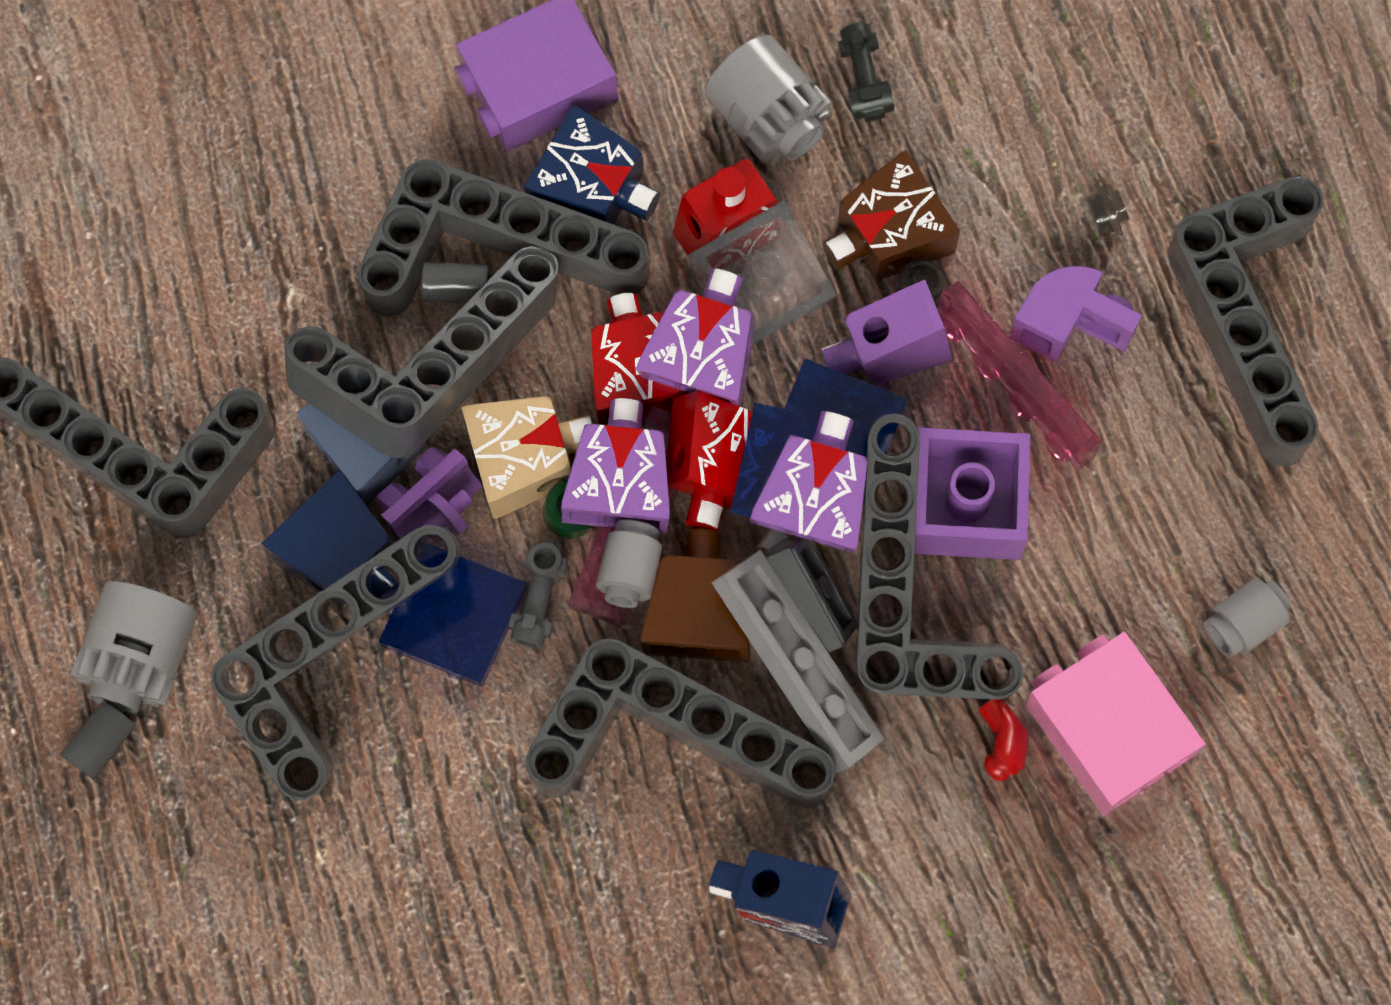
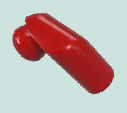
[978,698,1029,781]

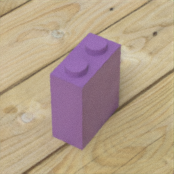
[454,0,618,152]

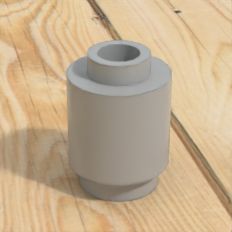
[596,520,662,608]
[1203,578,1291,658]

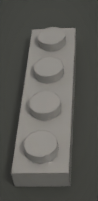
[712,549,885,773]

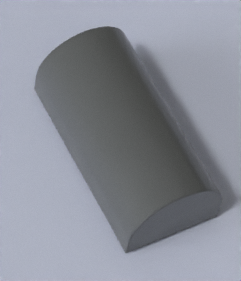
[763,535,857,653]

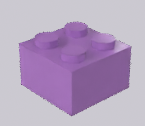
[914,427,1031,560]

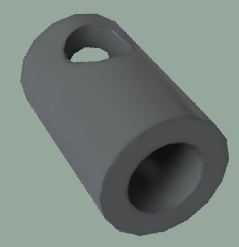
[422,262,491,303]
[59,700,136,780]

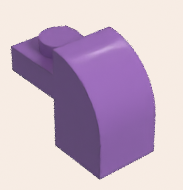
[1009,266,1142,363]

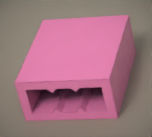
[1025,631,1206,816]

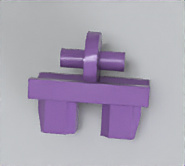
[376,447,482,543]

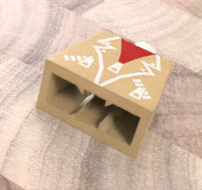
[461,396,592,519]

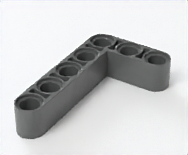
[358,159,650,316]
[1167,176,1324,467]
[285,246,559,458]
[0,358,275,538]
[855,413,1023,700]
[211,525,460,800]
[526,638,835,808]

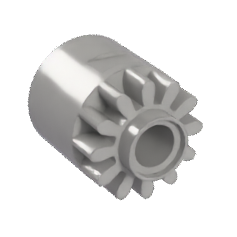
[704,35,832,165]
[71,581,197,714]

